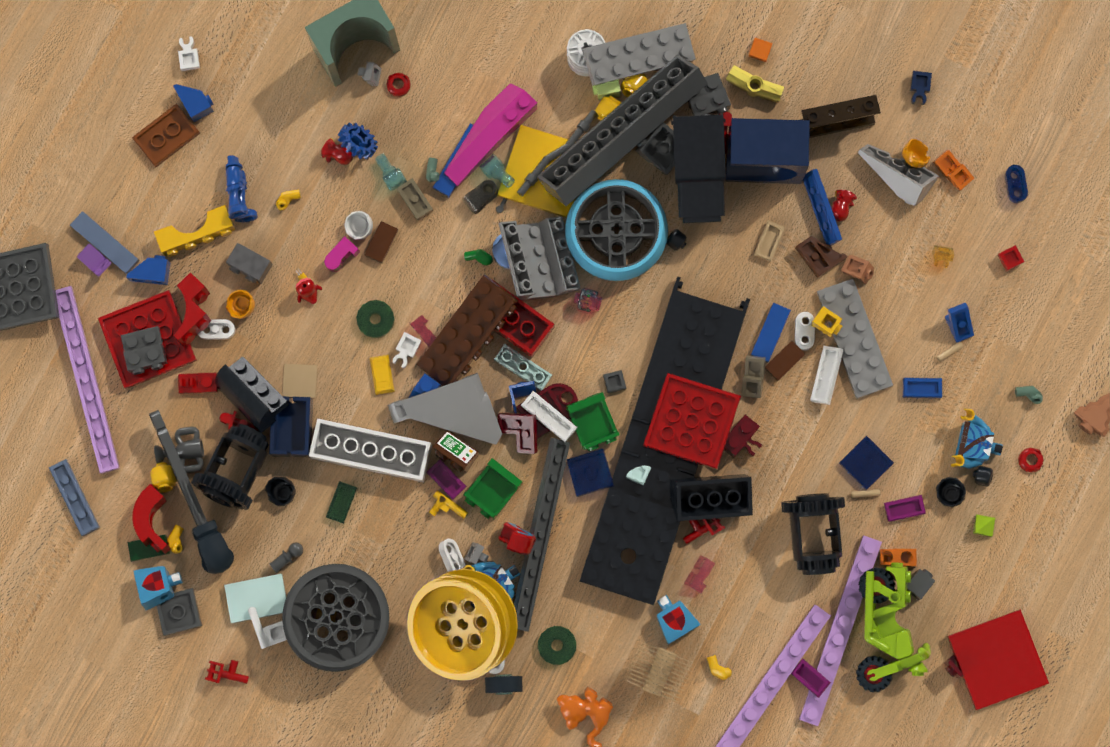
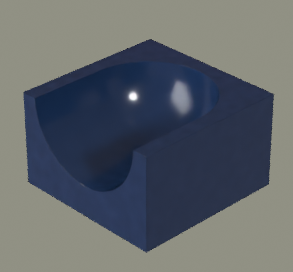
[726,118,810,184]

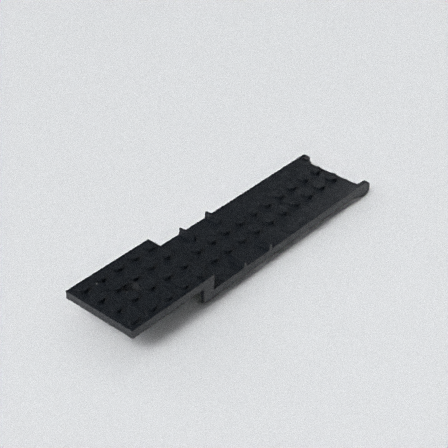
[579,276,750,606]

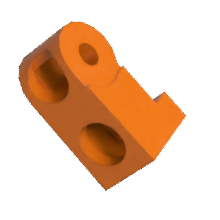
[880,548,917,568]

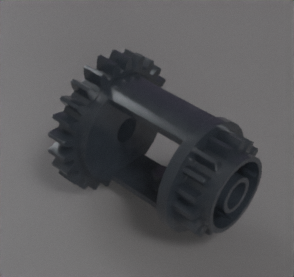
[191,424,269,510]
[781,493,845,575]

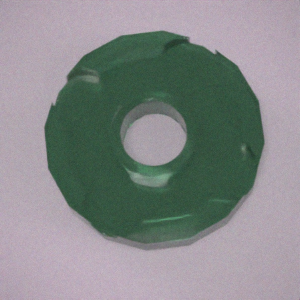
[356,300,395,338]
[538,626,576,665]

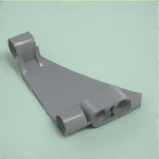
[387,373,502,445]

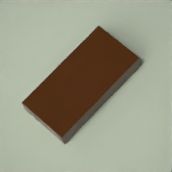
[364,221,398,264]
[765,341,805,381]

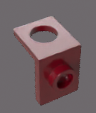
[944,654,963,678]

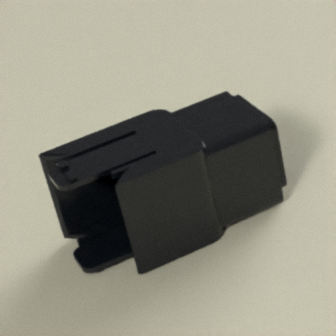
[671,113,726,223]

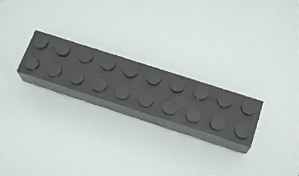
[537,55,708,206]

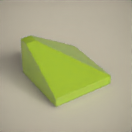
[973,514,995,537]

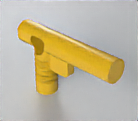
[429,490,468,519]

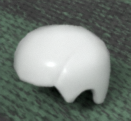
[344,211,373,240]

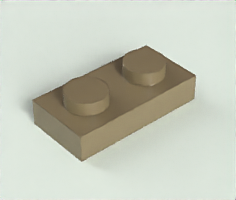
[397,178,433,221]

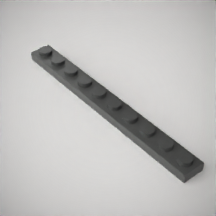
[514,438,570,632]

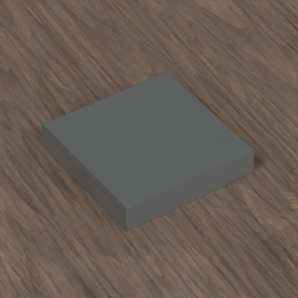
[157,588,202,636]

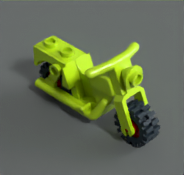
[856,562,931,692]

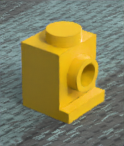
[811,306,843,337]

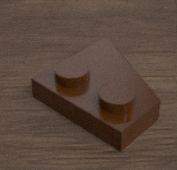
[795,236,847,278]

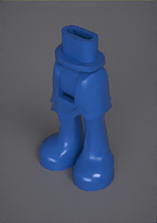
[225,155,258,222]

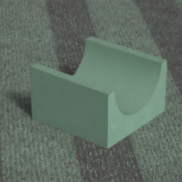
[305,0,400,87]

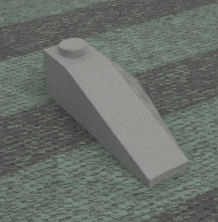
[858,144,939,206]

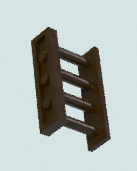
[801,95,881,138]

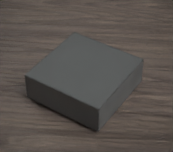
[603,370,626,394]

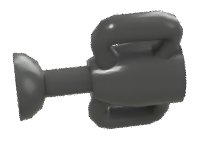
[154,426,204,474]

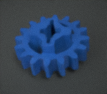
[338,122,378,160]

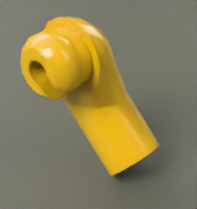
[707,655,732,680]

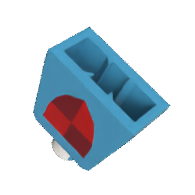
[133,566,183,610]
[656,595,700,644]

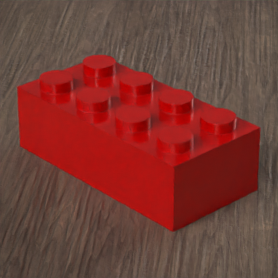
[492,279,555,358]

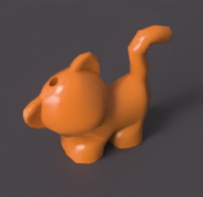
[557,686,613,747]

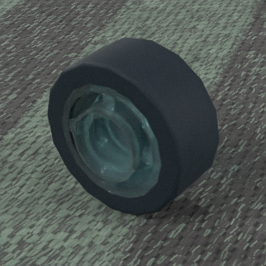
[485,674,523,695]

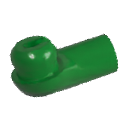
[464,249,493,266]

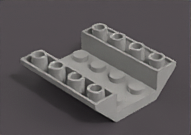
[498,217,581,301]

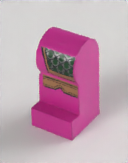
[324,236,360,272]

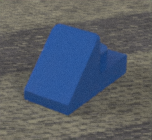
[945,303,974,343]

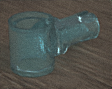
[375,154,407,192]
[479,154,515,188]

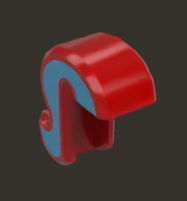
[498,522,536,555]

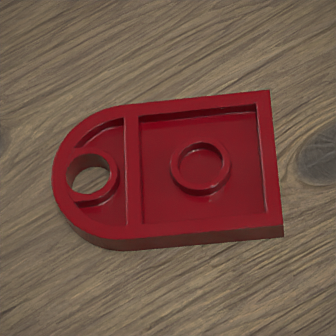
[516,383,578,439]

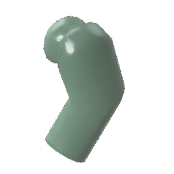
[426,158,440,182]
[1015,386,1043,404]

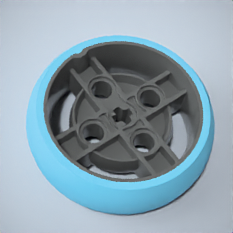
[565,179,668,281]

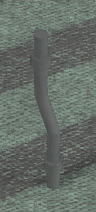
[517,110,597,197]

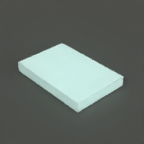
[224,574,286,623]

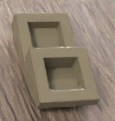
[742,355,766,398]

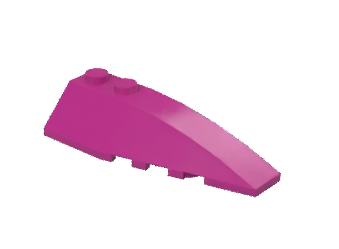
[444,83,538,186]

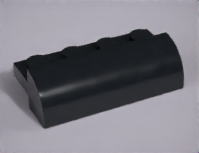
[215,356,289,433]

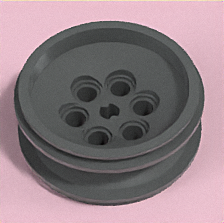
[282,564,389,672]

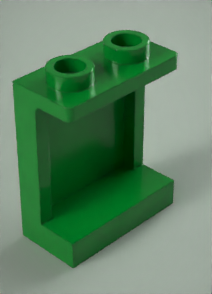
[565,392,620,451]
[463,458,523,520]

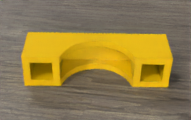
[154,205,236,257]

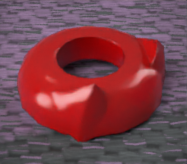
[386,73,411,97]
[1018,448,1044,473]

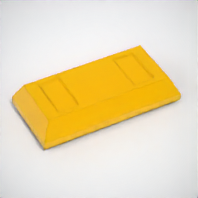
[370,355,395,395]

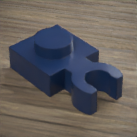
[910,71,932,105]

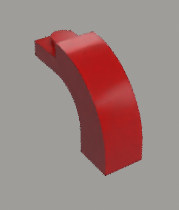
[132,484,171,554]

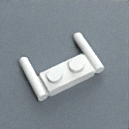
[248,607,313,649]

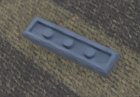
[70,211,140,274]
[49,459,100,536]

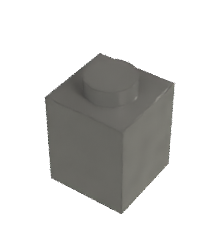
[907,569,935,600]

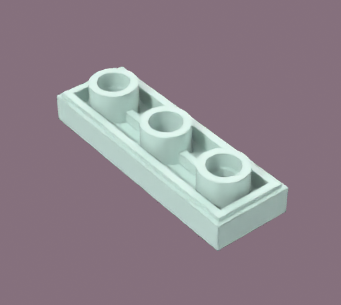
[494,344,552,391]

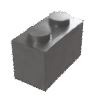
[226,243,273,284]

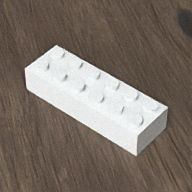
[309,418,432,483]

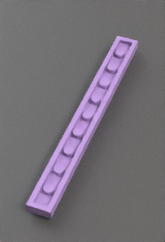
[56,286,120,474]
[799,535,882,726]
[715,605,831,747]

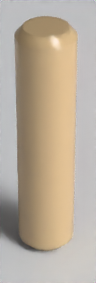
[937,342,963,362]
[851,489,881,498]

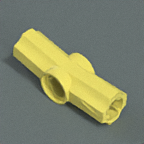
[726,65,784,103]

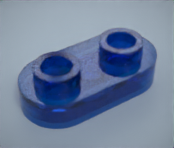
[1005,165,1028,203]

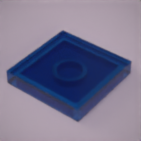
[839,436,894,490]
[567,448,614,497]

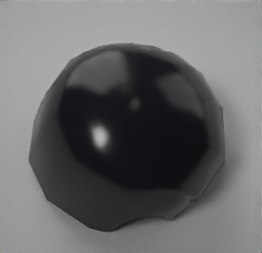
[265,477,296,506]
[936,477,966,507]

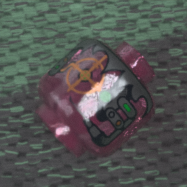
[573,288,603,315]

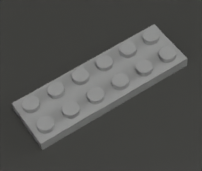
[582,23,696,86]
[817,279,893,399]

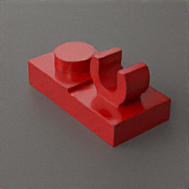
[178,372,218,394]

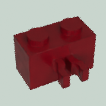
[724,414,762,458]

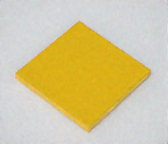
[497,125,576,218]

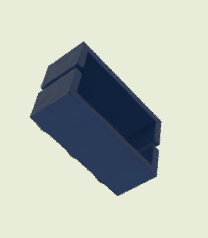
[269,396,313,457]

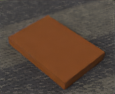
[132,103,200,168]

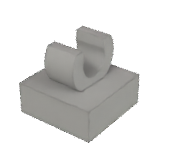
[358,62,382,86]
[464,542,489,564]

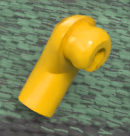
[276,189,301,210]
[167,524,184,554]

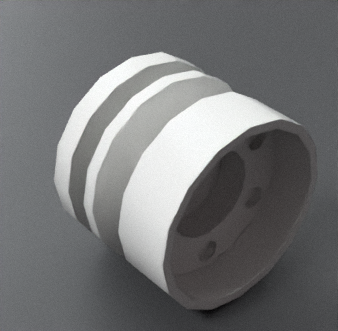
[567,29,605,77]

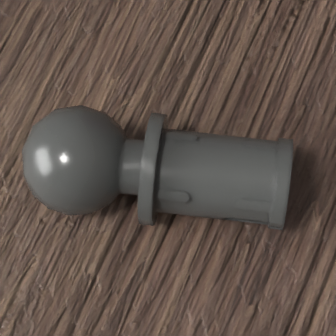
[269,542,304,573]

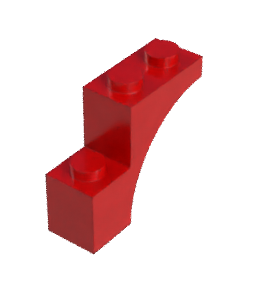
[173,272,211,347]

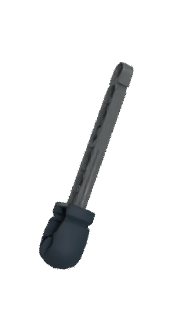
[149,410,234,574]

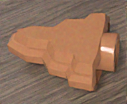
[1074,393,1110,437]

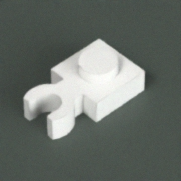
[178,36,200,71]
[393,332,422,369]

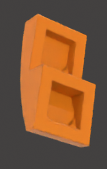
[933,150,974,191]

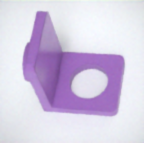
[77,243,111,277]

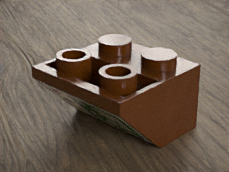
[433,430,480,473]

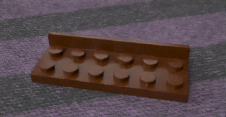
[416,275,518,386]

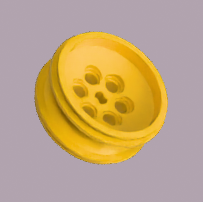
[407,569,518,681]

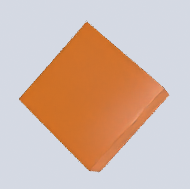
[749,38,773,62]

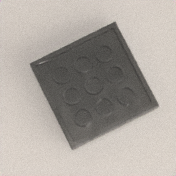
[0,243,60,331]

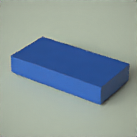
[903,378,942,398]

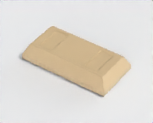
[754,220,785,262]

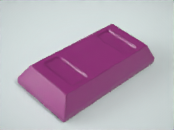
[426,459,467,500]
[884,495,926,522]
[791,658,831,698]

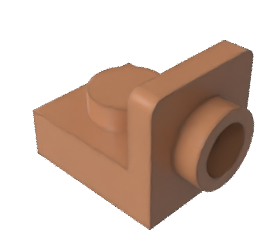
[841,254,874,284]

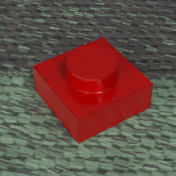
[998,245,1025,272]

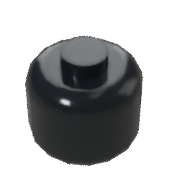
[666,229,687,250]
[973,466,993,487]

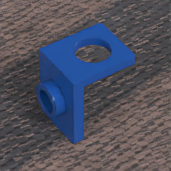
[509,381,536,414]

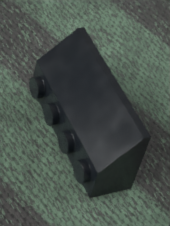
[670,474,753,521]

